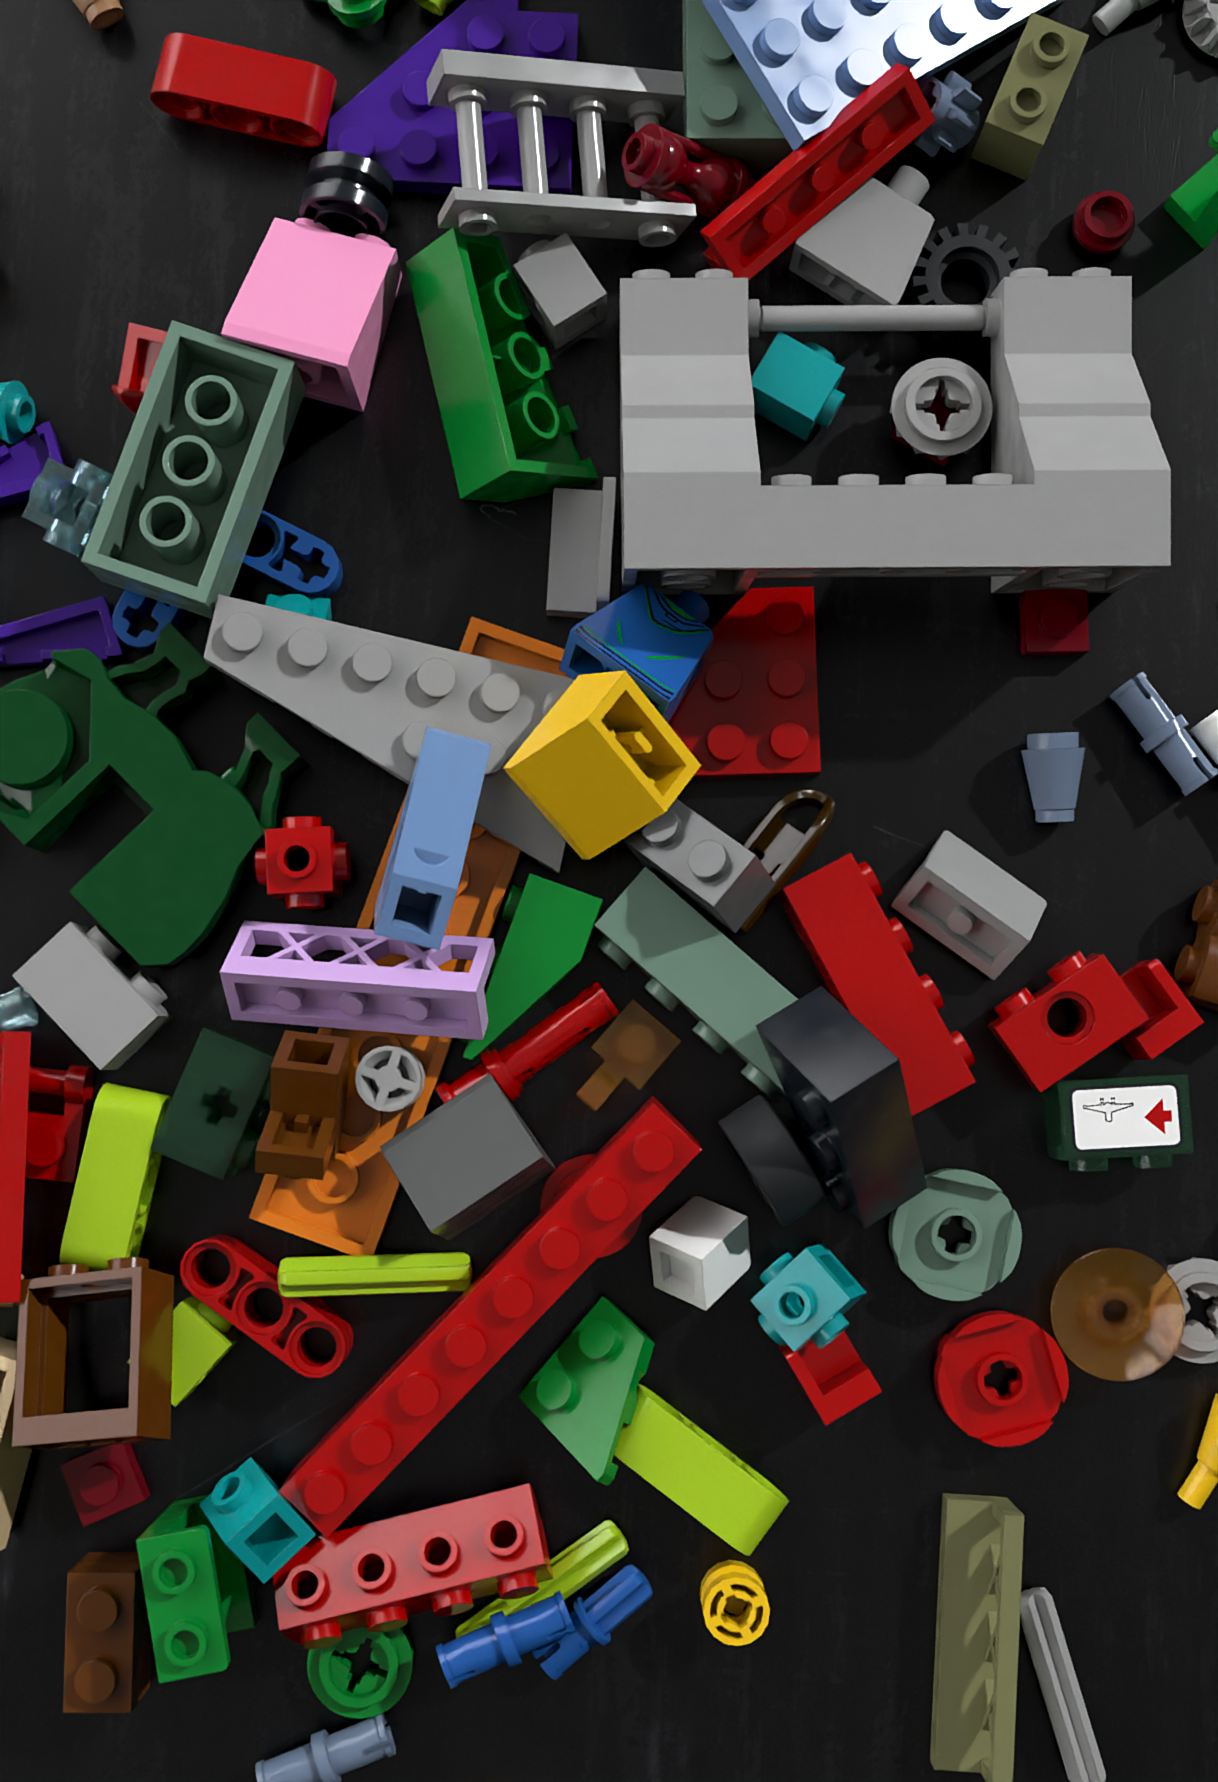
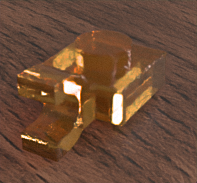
[576,999,681,1112]

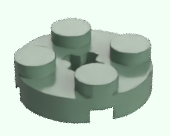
[888,1168,1022,1301]

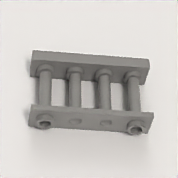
[426,49,696,247]

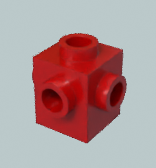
[255,816,351,910]

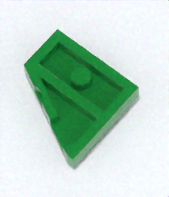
[518,1296,655,1486]

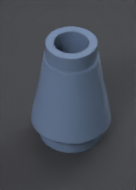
[1021,732,1086,822]

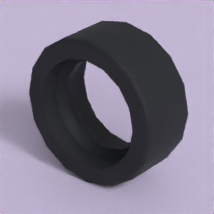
[717,1095,827,1226]

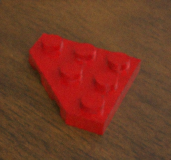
[668,586,821,779]

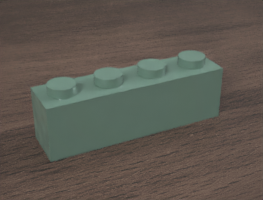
[594,867,798,1098]

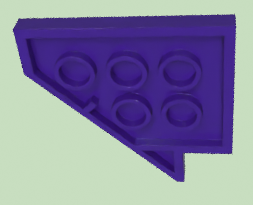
[327,0,579,195]

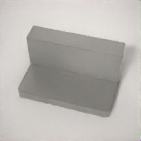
[546,477,616,618]
[891,830,1047,980]

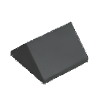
[380,1074,556,1241]

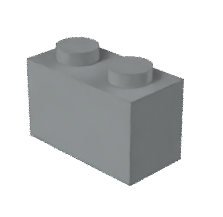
[12,922,173,1070]

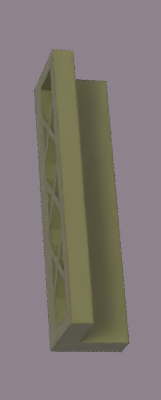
[930,1493,1024,1782]

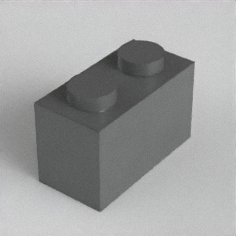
[622,799,776,933]

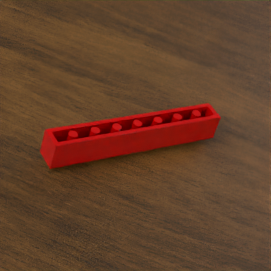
[279,1096,702,1538]

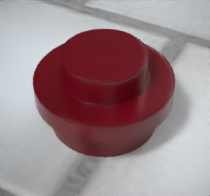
[1072,190,1135,254]

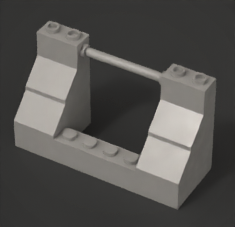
[619,267,1171,595]

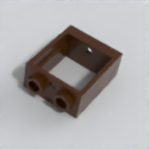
[12,1257,174,1451]

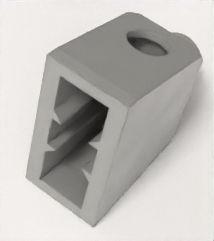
[789,165,935,305]

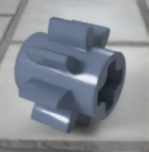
[913,70,982,158]

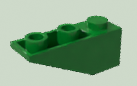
[457,873,603,1060]

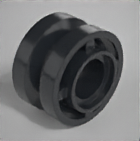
[299,151,395,239]

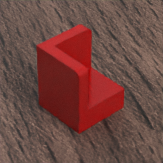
[1119,959,1204,1060]
[779,1331,882,1426]

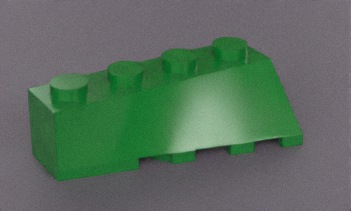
[405,227,599,502]

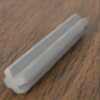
[1020,1587,1107,1782]

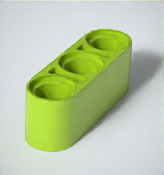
[59,1083,172,1272]
[614,1384,789,1556]

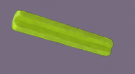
[277,1252,472,1298]
[455,1520,629,1639]

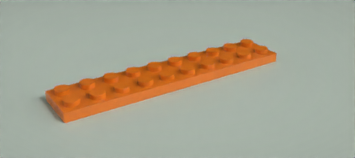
[249,617,570,1255]

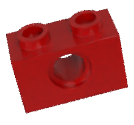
[987,950,1150,1093]

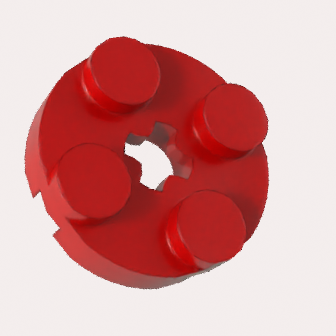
[934,1311,1069,1447]

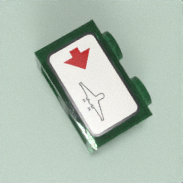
[1043,1074,1194,1172]

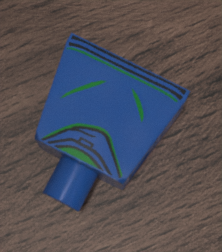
[559,585,714,723]

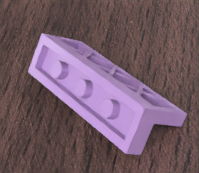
[219,920,495,1040]

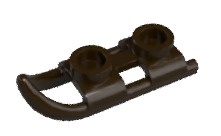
[740,789,836,933]

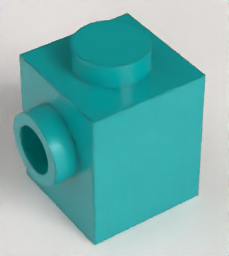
[751,331,846,442]
[199,1457,316,1584]

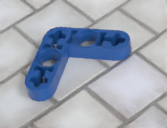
[112,510,343,654]

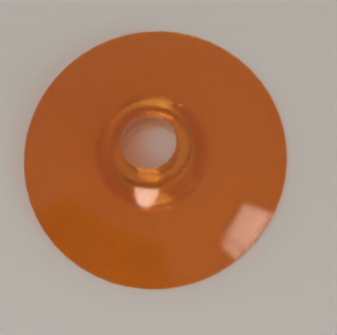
[1050,1248,1185,1381]

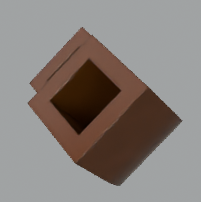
[255,1030,350,1180]

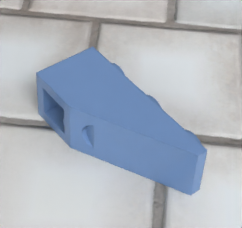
[374,726,491,950]

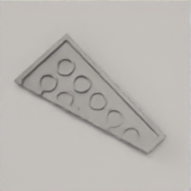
[203,594,574,874]

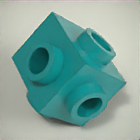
[750,1243,867,1352]

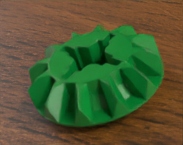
[307,1626,414,1719]

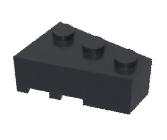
[756,986,928,1229]

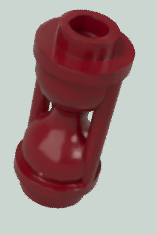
[622,123,756,220]

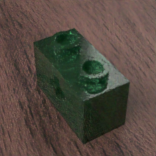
[150,1028,276,1180]

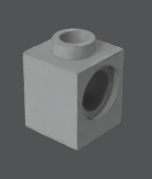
[513,233,607,350]

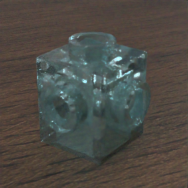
[22,458,113,556]

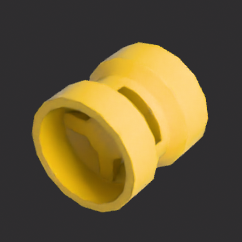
[699,1560,770,1646]

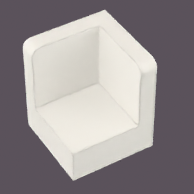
[649,1196,751,1311]

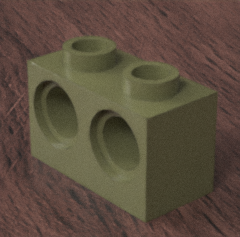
[970,12,1089,180]

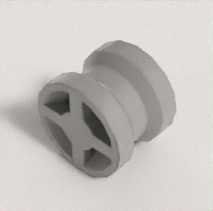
[355,1045,426,1112]

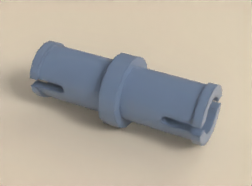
[1110,672,1218,796]
[255,1713,396,1782]

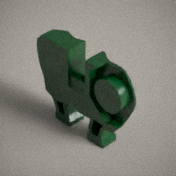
[0,622,308,968]

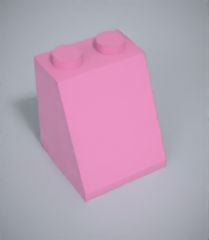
[221,217,402,412]

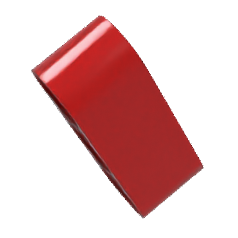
[150,33,338,148]
[180,1234,354,1378]

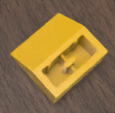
[503,670,701,860]

